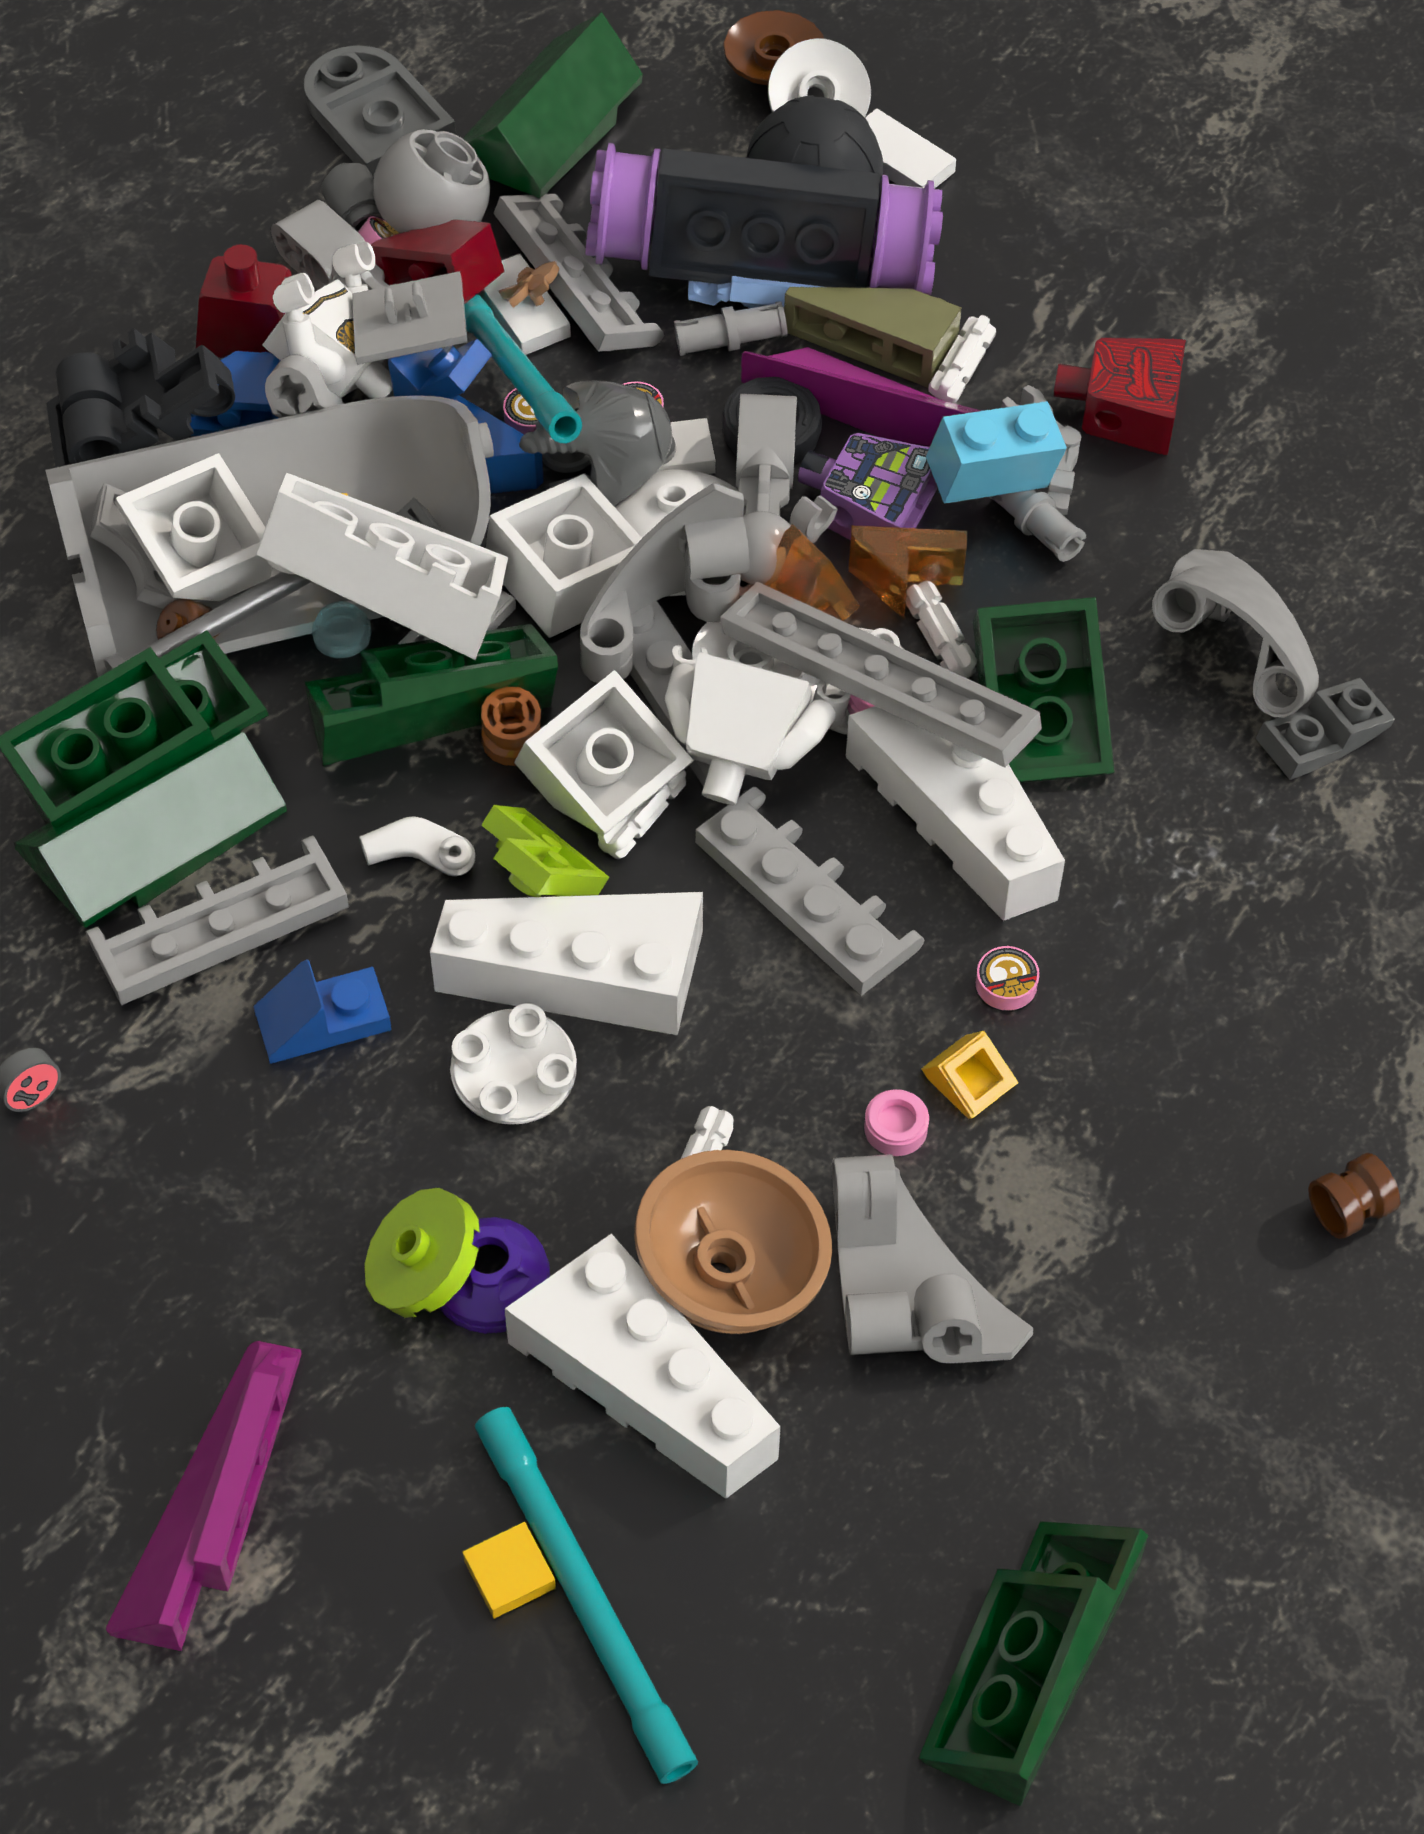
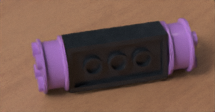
[585,143,943,295]

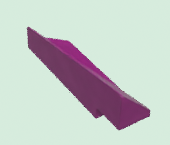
[741,347,981,447]
[106,1341,302,1651]

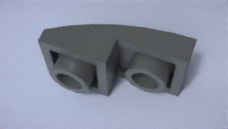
[1256,678,1395,780]

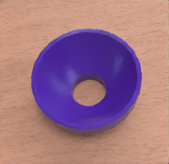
[440,1217,550,1334]

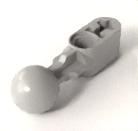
[271,200,401,290]
[736,394,798,585]

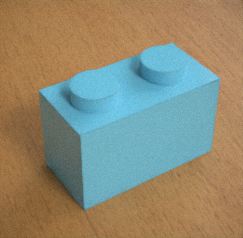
[926,401,1067,504]

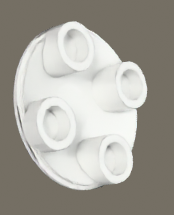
[450,1003,577,1125]

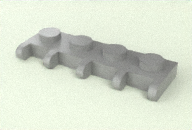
[494,194,664,352]
[695,787,924,996]
[86,835,349,1005]

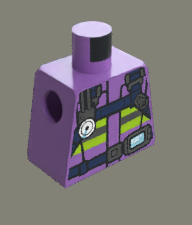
[798,433,938,563]

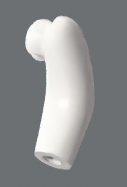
[359,817,476,876]

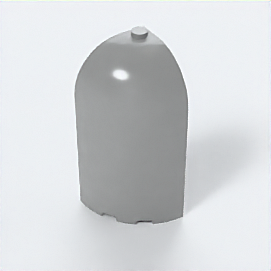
[45,396,494,677]

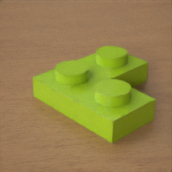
[482,805,609,897]

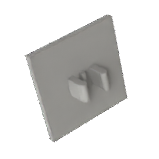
[352,271,468,365]

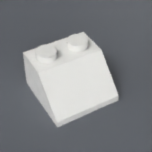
[115,453,272,601]
[486,474,642,638]
[514,670,694,836]

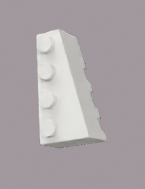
[256,473,508,660]
[846,706,1065,921]
[430,892,703,1035]
[505,1233,780,1499]

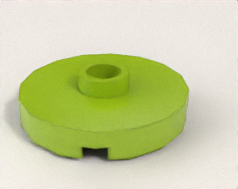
[364,1188,480,1318]

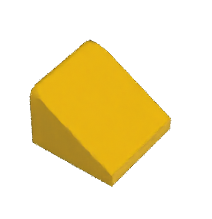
[921,1031,1018,1119]

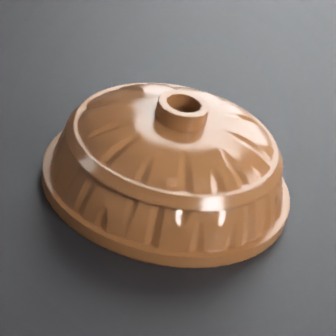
[634,1150,832,1334]

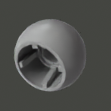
[373,129,490,233]

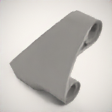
[580,483,750,683]
[1152,549,1319,718]
[832,1154,1033,1363]

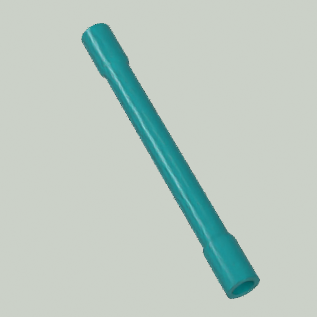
[464,294,582,443]
[475,1407,698,1784]

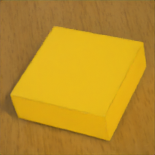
[463,1522,556,1619]

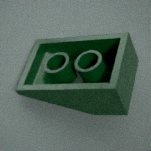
[973,597,1115,783]

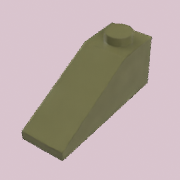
[784,287,962,388]

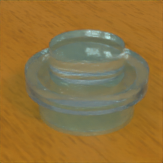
[312,601,372,658]

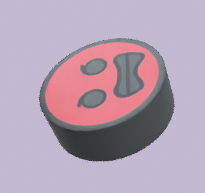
[0,1048,61,1112]

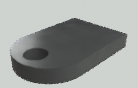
[304,46,456,176]

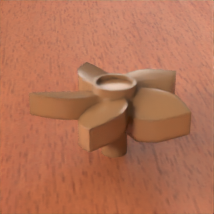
[498,261,560,308]

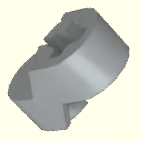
[265,355,343,418]

